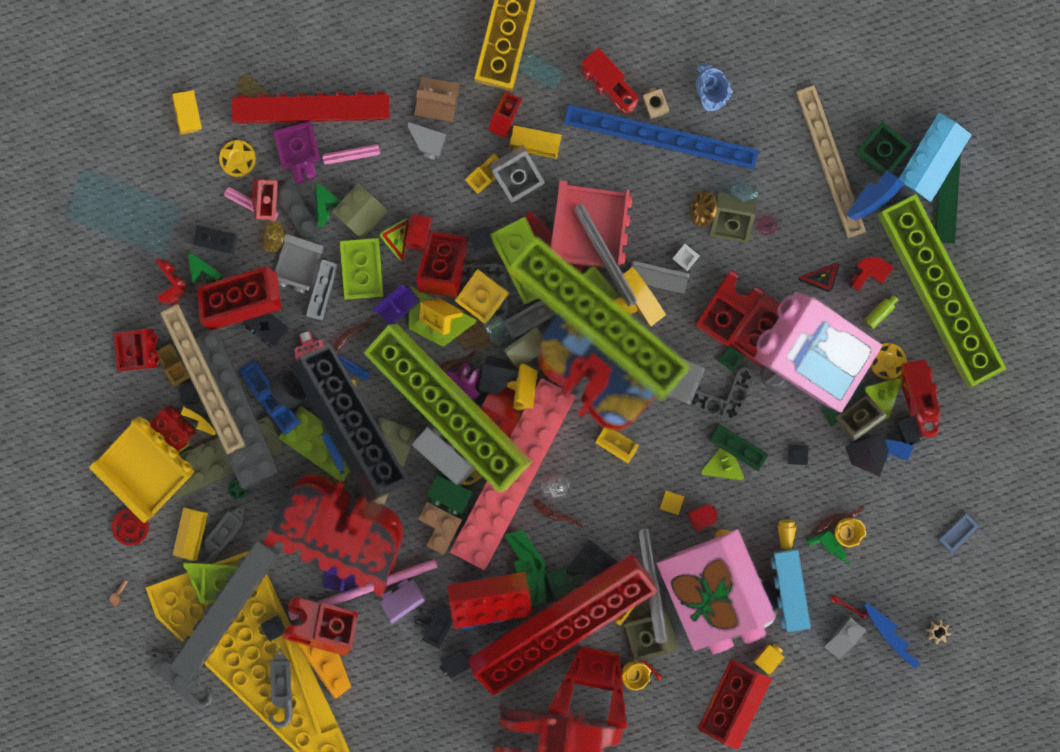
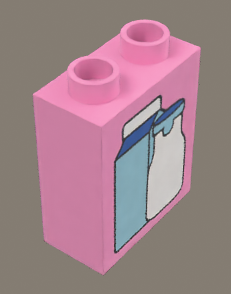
[754,291,883,413]

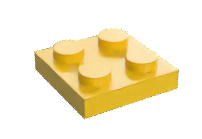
[455,269,510,324]

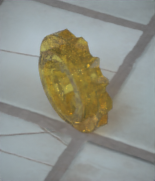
[262,221,284,253]

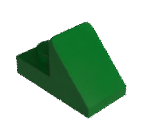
[314,184,340,227]
[188,252,224,284]

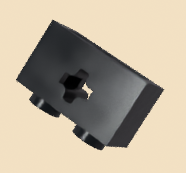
[193,225,238,255]
[243,313,290,347]

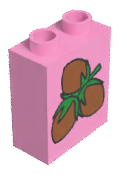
[657,530,776,654]

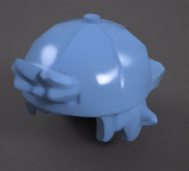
[695,63,733,111]

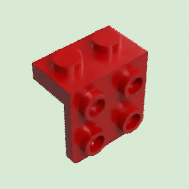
[156,258,186,306]
[150,405,197,451]

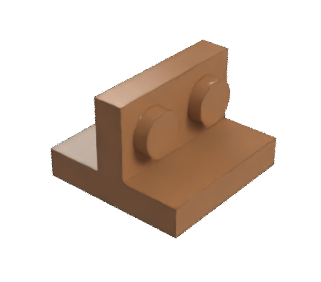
[414,77,460,123]

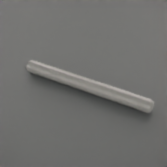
[574,204,637,307]
[638,529,667,643]

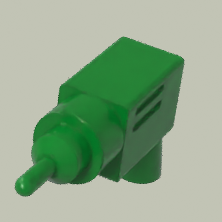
[806,529,850,566]

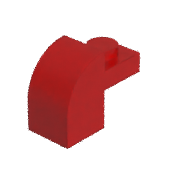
[850,257,894,291]

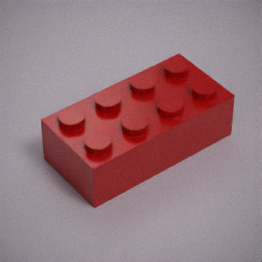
[197,266,282,330]
[447,572,532,629]

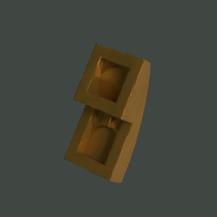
[156,343,190,387]

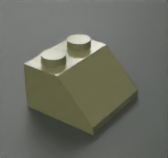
[332,183,388,239]
[710,192,757,243]
[504,327,543,370]
[836,395,887,442]
[377,417,417,468]
[624,611,679,661]

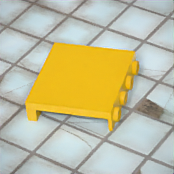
[89,416,195,523]

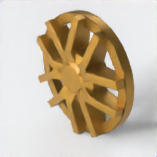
[689,190,717,227]

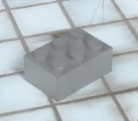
[412,427,476,485]

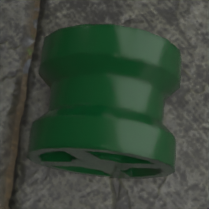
[228,479,249,499]

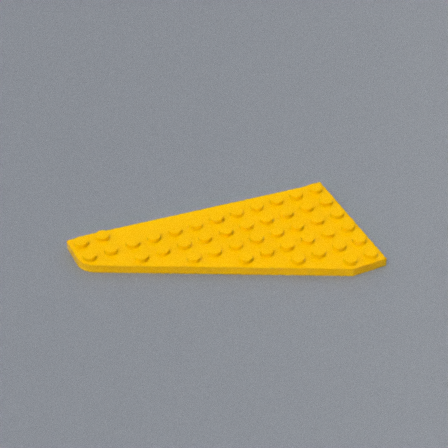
[146,551,350,752]

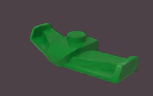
[504,528,548,608]

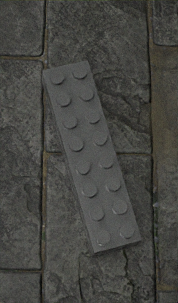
[195,329,281,490]

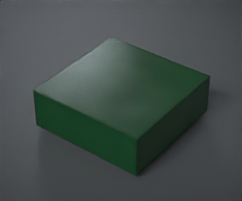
[718,345,745,372]

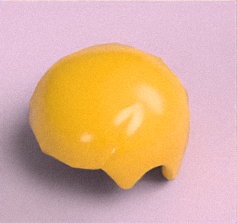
[834,517,866,547]
[621,660,651,690]

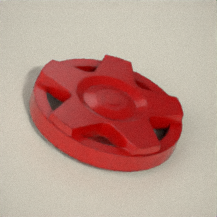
[112,509,149,546]

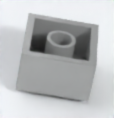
[489,145,545,203]

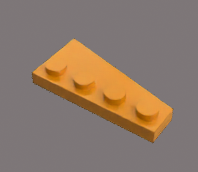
[296,643,351,699]

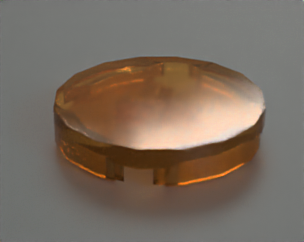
[457,313,494,351]

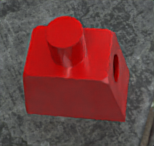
[406,212,433,252]

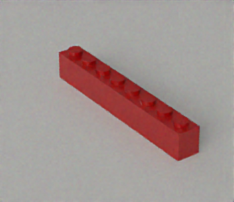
[232,91,390,124]

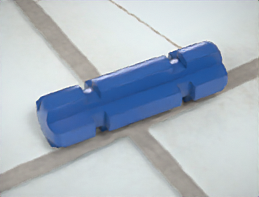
[337,354,371,381]

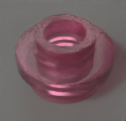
[758,216,777,235]

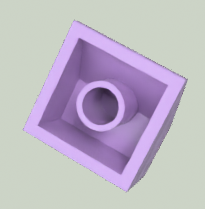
[380,579,426,624]

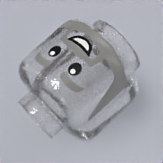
[540,472,571,500]

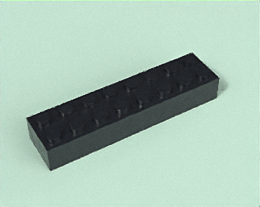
[290,344,409,503]

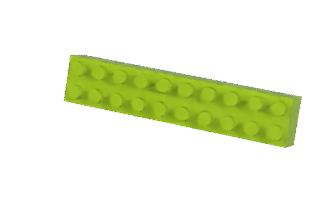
[877,194,1007,388]
[509,237,690,401]
[364,324,532,492]

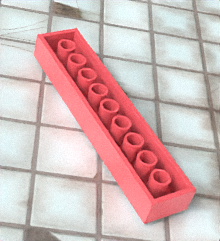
[450,378,576,571]

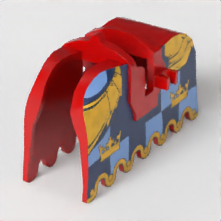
[538,314,656,431]

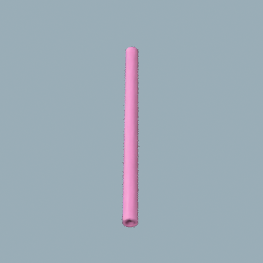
[288,558,438,621]

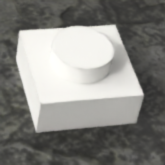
[672,244,699,271]

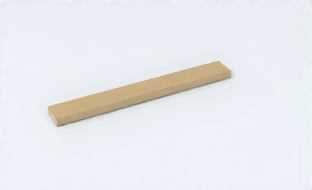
[796,85,866,239]
[160,304,246,454]

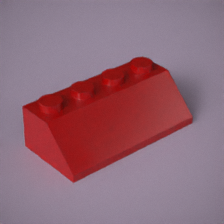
[698,659,772,750]

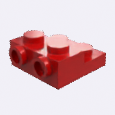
[113,329,160,372]

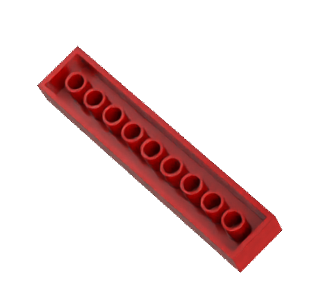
[468,554,658,696]

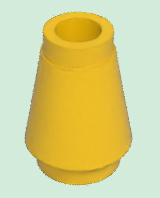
[777,520,797,549]

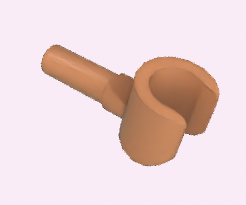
[109,579,128,607]

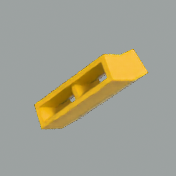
[509,126,562,159]
[172,507,208,561]

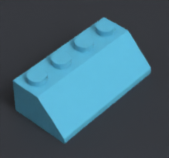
[899,113,971,202]
[771,548,811,632]

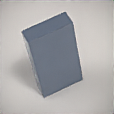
[937,512,980,554]

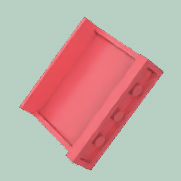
[551,180,633,268]

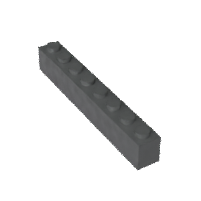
[169,539,281,682]

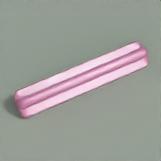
[322,144,380,165]
[224,187,279,222]

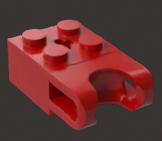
[580,47,638,114]
[693,270,763,347]
[901,359,940,438]
[283,598,359,656]

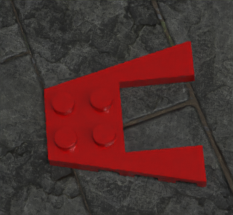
[548,647,627,729]

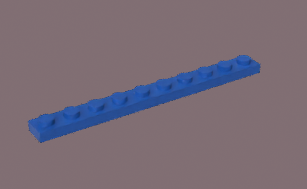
[564,105,759,170]

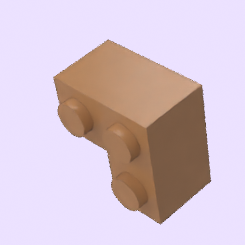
[418,501,462,555]

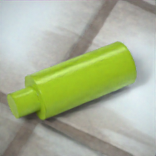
[863,295,898,329]

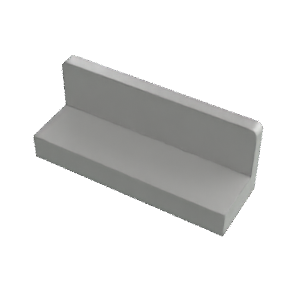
[630,261,690,294]

